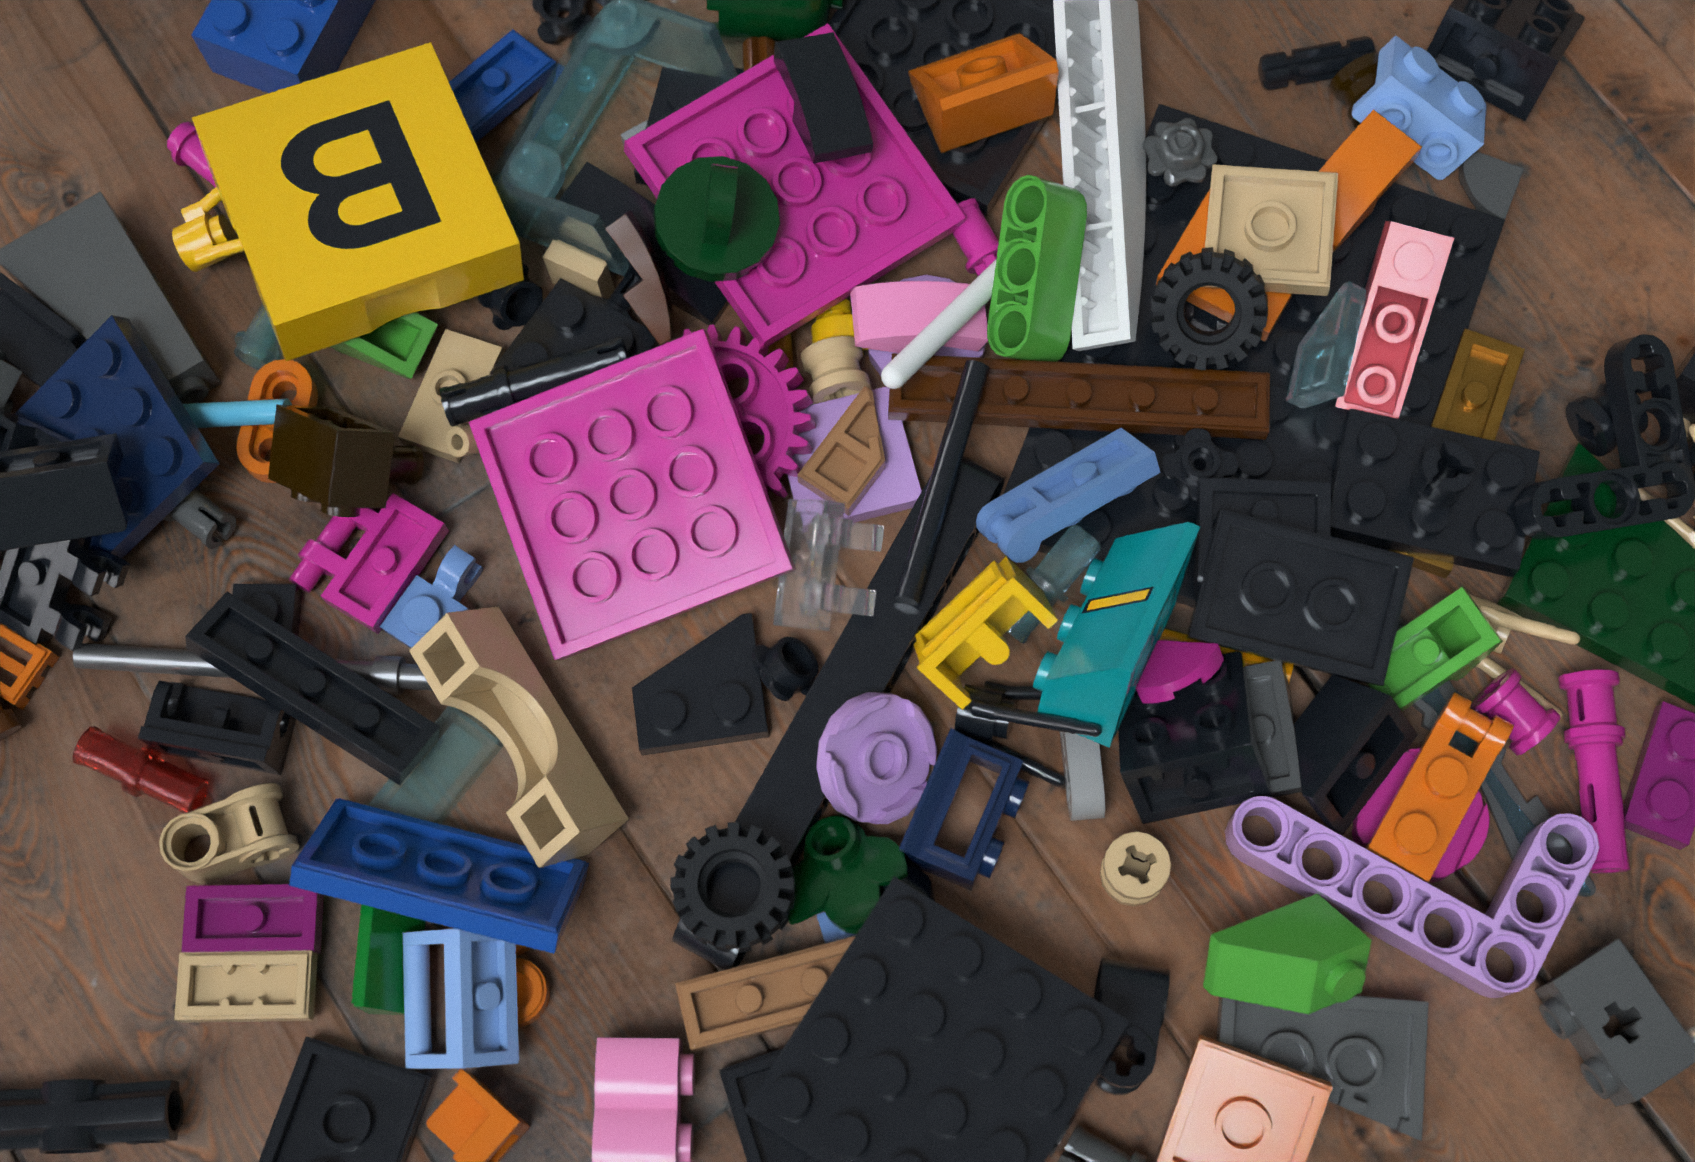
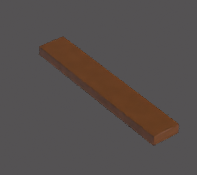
[888,353,1270,440]

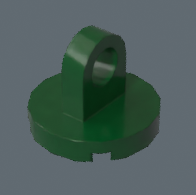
[653,156,780,282]

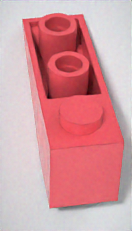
[1335,221,1454,419]

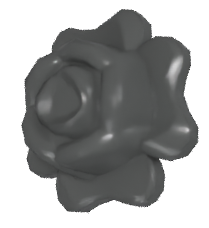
[1143,118,1218,187]

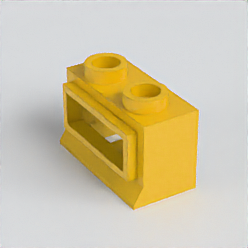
[913,556,1058,710]

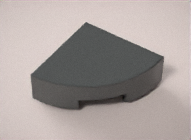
[1458,151,1524,220]

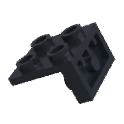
[1427,0,1585,121]
[1118,651,1272,824]

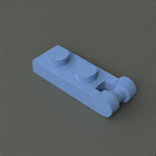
[976,428,1161,563]

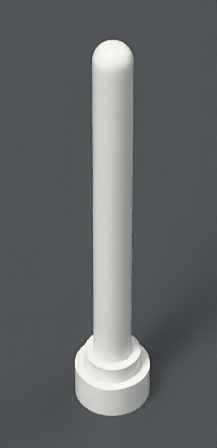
[881,260,996,389]

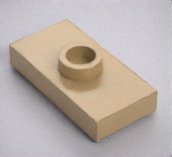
[398,329,504,463]
[174,951,318,1023]

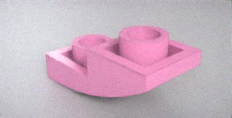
[850,281,988,353]

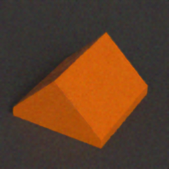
[908,33,1059,153]

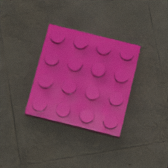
[624,24,967,350]
[469,329,796,660]

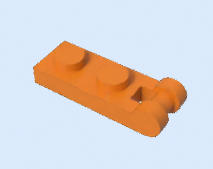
[1365,692,1514,883]

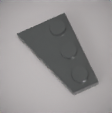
[1216,995,1429,1141]

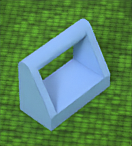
[403,929,519,1069]

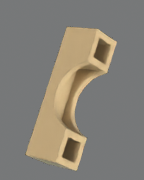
[409,606,629,868]

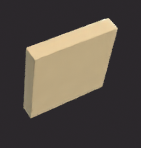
[1203,165,1338,296]

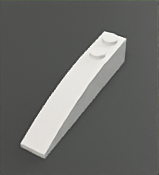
[1053,0,1146,351]

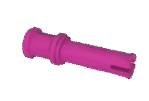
[1558,670,1630,874]

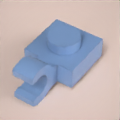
[380,545,483,649]

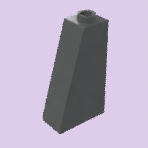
[0,191,222,404]

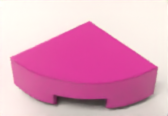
[1136,640,1224,703]

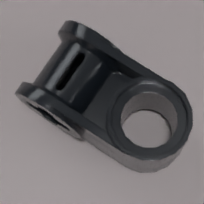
[1094,957,1170,1095]

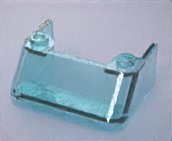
[489,0,738,276]

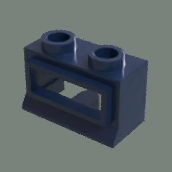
[899,728,1030,891]

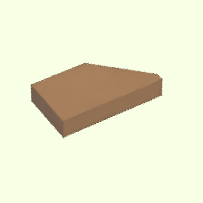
[797,386,885,516]

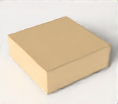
[543,239,615,299]

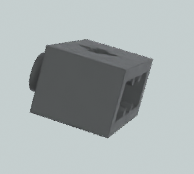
[1534,939,1695,1107]

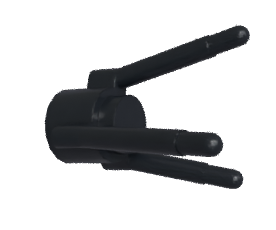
[954,681,1102,787]

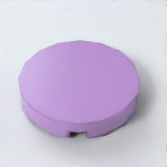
[816,692,937,824]

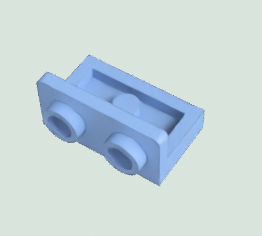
[1352,35,1486,180]

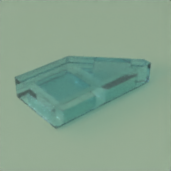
[1286,281,1367,409]

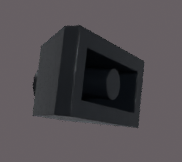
[1294,675,1418,835]

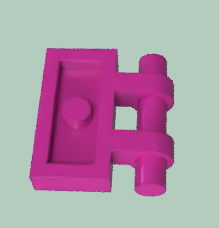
[289,493,449,634]

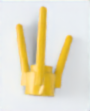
[172,187,244,272]

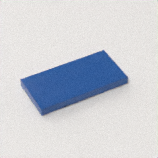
[289,798,589,954]

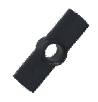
[0,1079,183,1154]

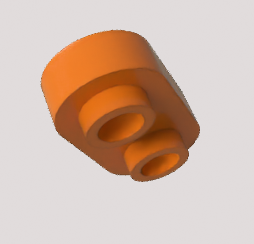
[236,359,318,483]

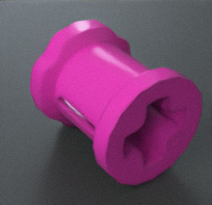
[1470,668,1561,756]

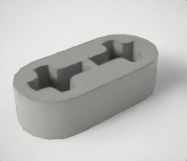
[1059,731,1105,821]

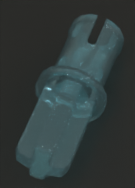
[1007,524,1101,644]

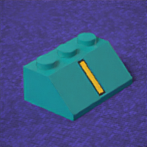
[1033,522,1200,748]

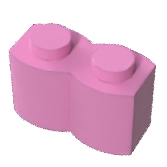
[592,1038,695,1162]

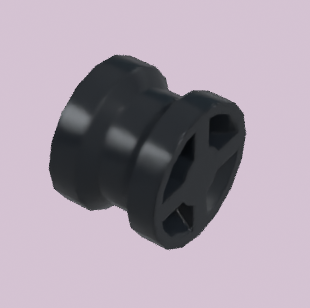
[1566,381,1648,457]

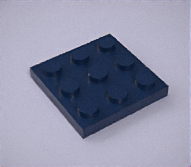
[15,315,220,558]

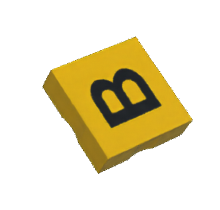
[192,42,524,361]

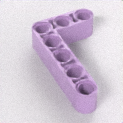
[1225,796,1599,998]

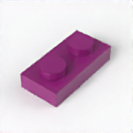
[1623,701,1695,850]
[181,884,324,954]

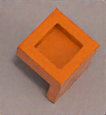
[426,1068,530,1162]

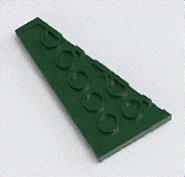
[1497,442,1695,706]

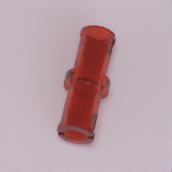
[72,726,210,814]

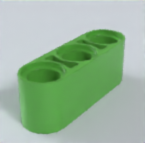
[987,175,1087,362]

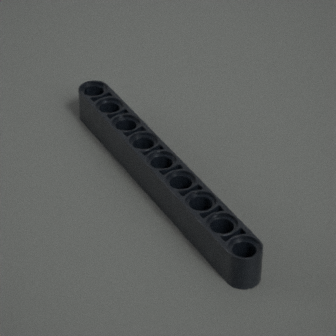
[673,456,1006,970]

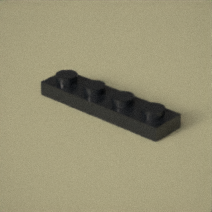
[185,591,440,786]

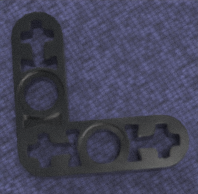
[1515,334,1695,540]

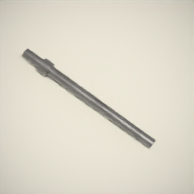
[73,643,433,695]

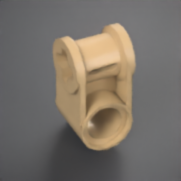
[159,783,299,884]

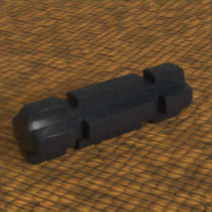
[1258,36,1376,90]

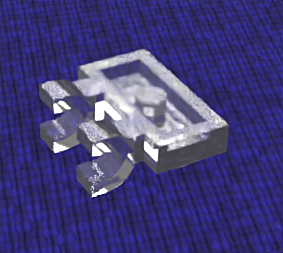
[773,499,884,631]

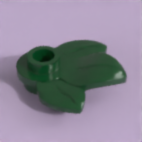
[788,816,908,934]

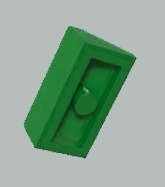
[351,904,425,1015]

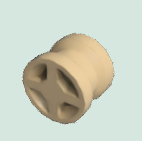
[801,336,871,404]
[1100,831,1171,907]

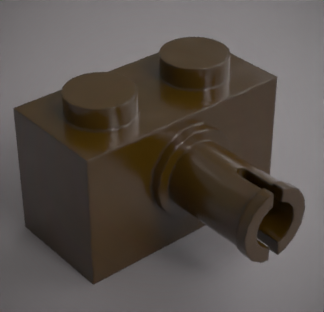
[268,404,424,517]

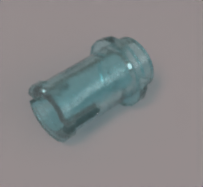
[234,303,281,370]

